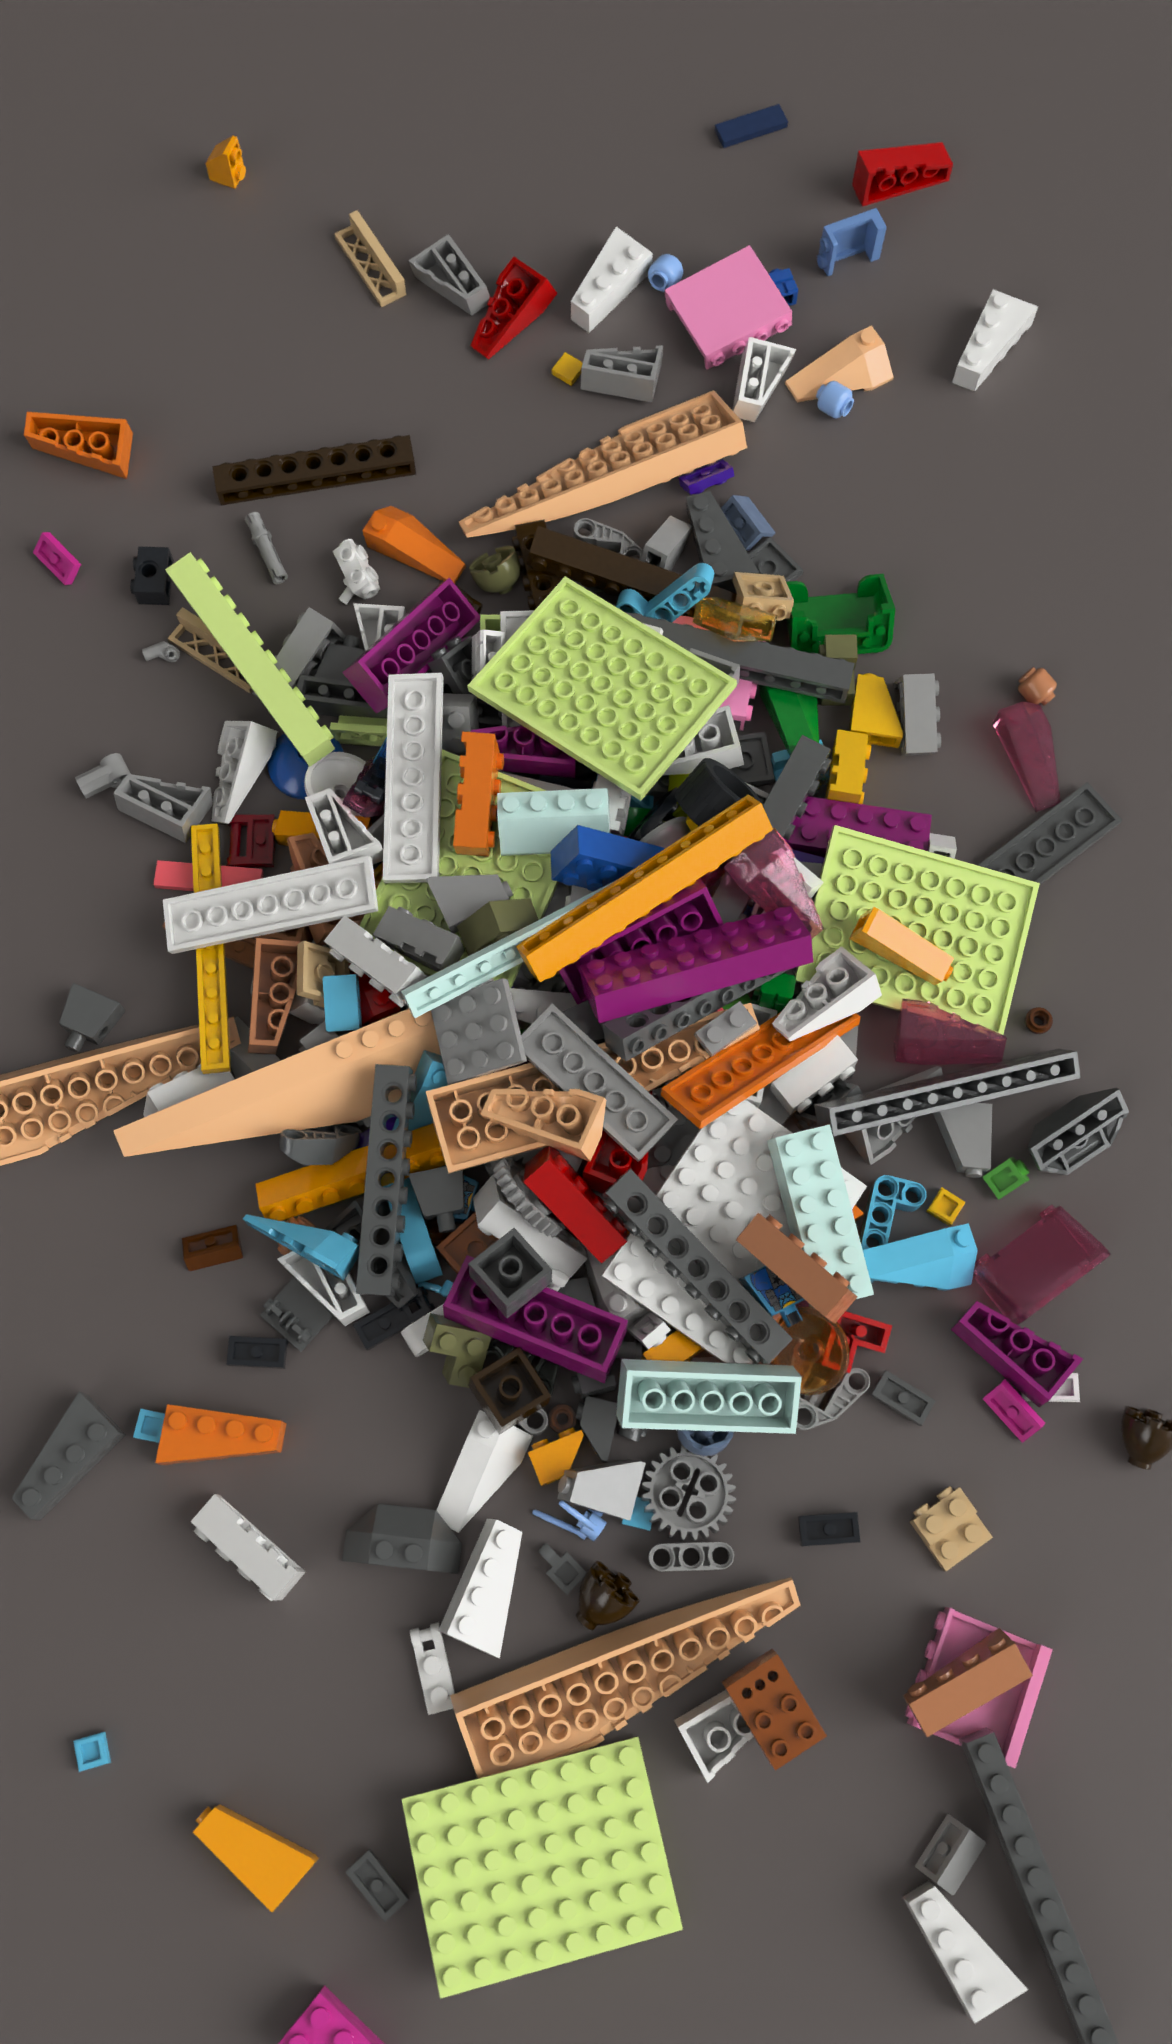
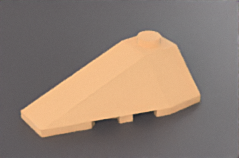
[785,325,893,402]
[480,1089,606,1161]

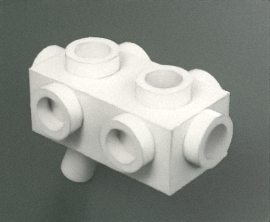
[333,539,381,605]

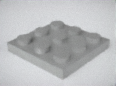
[431,978,527,1085]

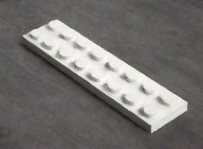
[383,673,444,883]
[163,856,378,954]

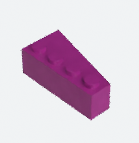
[470,724,577,778]
[950,1301,1083,1407]

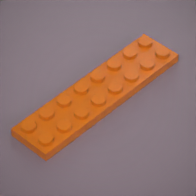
[661,1012,861,1129]

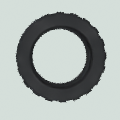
[675,758,765,827]

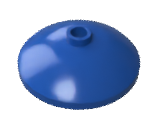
[267,733,344,800]

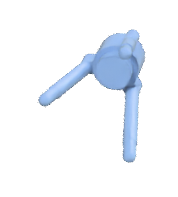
[532,1500,607,1541]

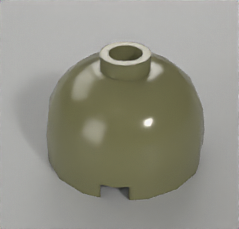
[469,546,521,594]

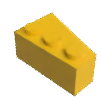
[825,729,871,804]

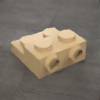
[732,572,794,621]
[297,941,351,1008]
[909,1486,993,1571]

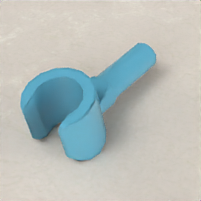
[418,1280,453,1298]

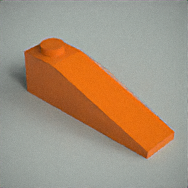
[362,506,466,584]

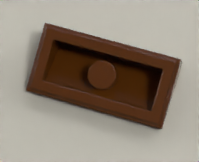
[182,1225,243,1271]

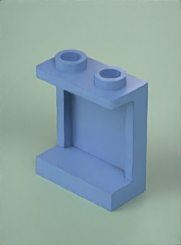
[817,208,887,276]

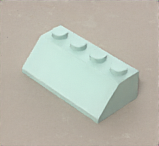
[497,788,610,856]

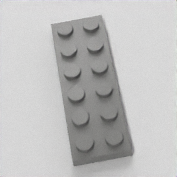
[521,1004,678,1162]

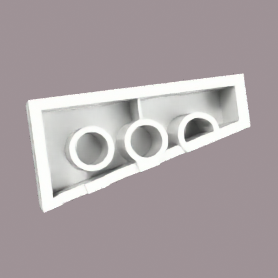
[952,289,1038,392]
[674,1690,754,1783]

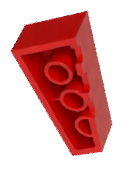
[852,142,953,207]

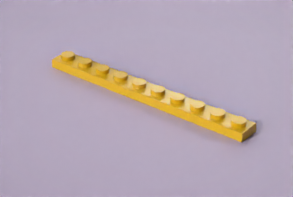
[191,823,231,1074]

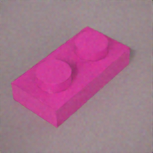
[33,532,81,585]
[983,1379,1045,1443]

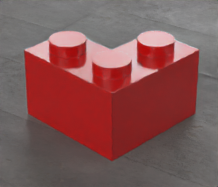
[816,1311,892,1373]

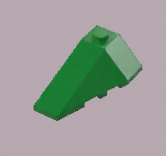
[759,684,819,756]

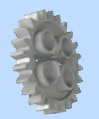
[493,1157,566,1238]
[641,1445,736,1542]

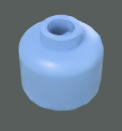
[648,254,683,292]
[816,381,854,419]

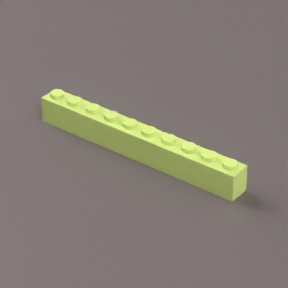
[165,552,335,767]

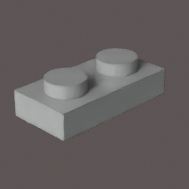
[694,1001,757,1057]

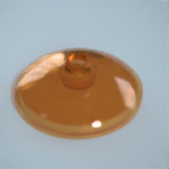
[769,1307,849,1395]

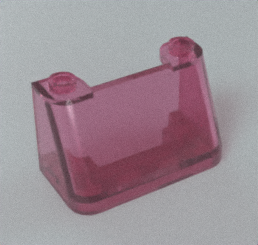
[973,1204,1111,1325]

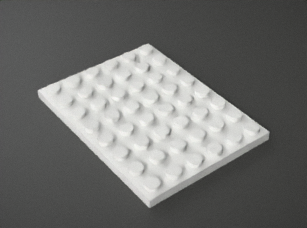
[601,1099,867,1364]

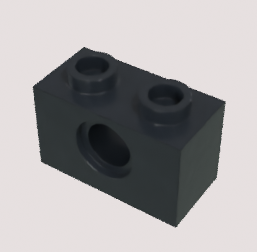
[130,546,174,605]

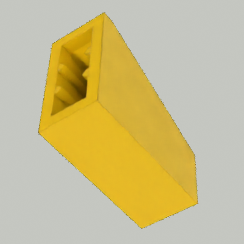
[849,673,903,748]

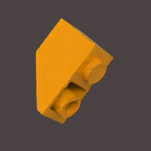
[206,136,246,189]
[528,1427,584,1487]

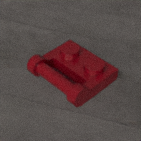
[226,814,276,868]

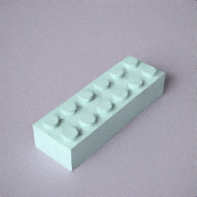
[767,1125,874,1309]
[616,1359,802,1434]

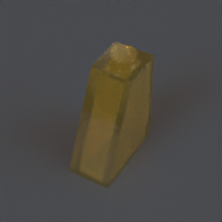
[692,597,777,642]

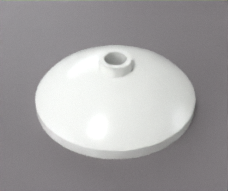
[304,752,379,817]

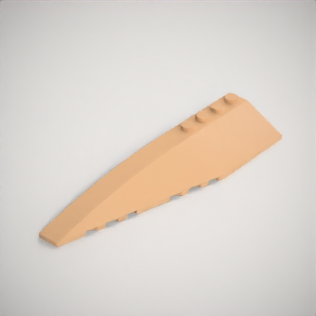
[459,390,747,538]
[426,1003,760,1174]
[113,1009,441,1157]
[0,1017,241,1166]
[450,1577,801,1778]

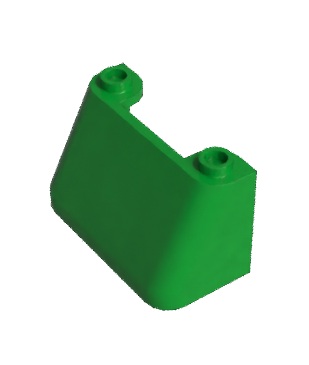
[786,574,896,654]

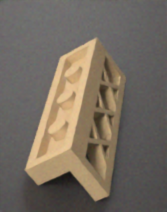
[334,210,406,307]
[167,607,253,694]

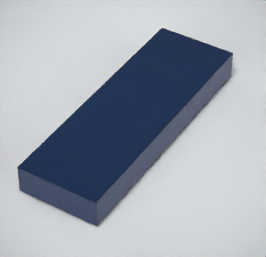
[714,104,788,148]

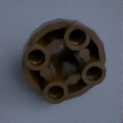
[1121,1406,1172,1470]
[576,1561,640,1630]

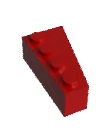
[523,1146,628,1264]

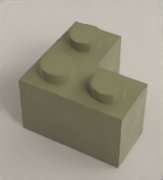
[818,635,858,706]
[457,898,539,956]
[423,1313,491,1388]

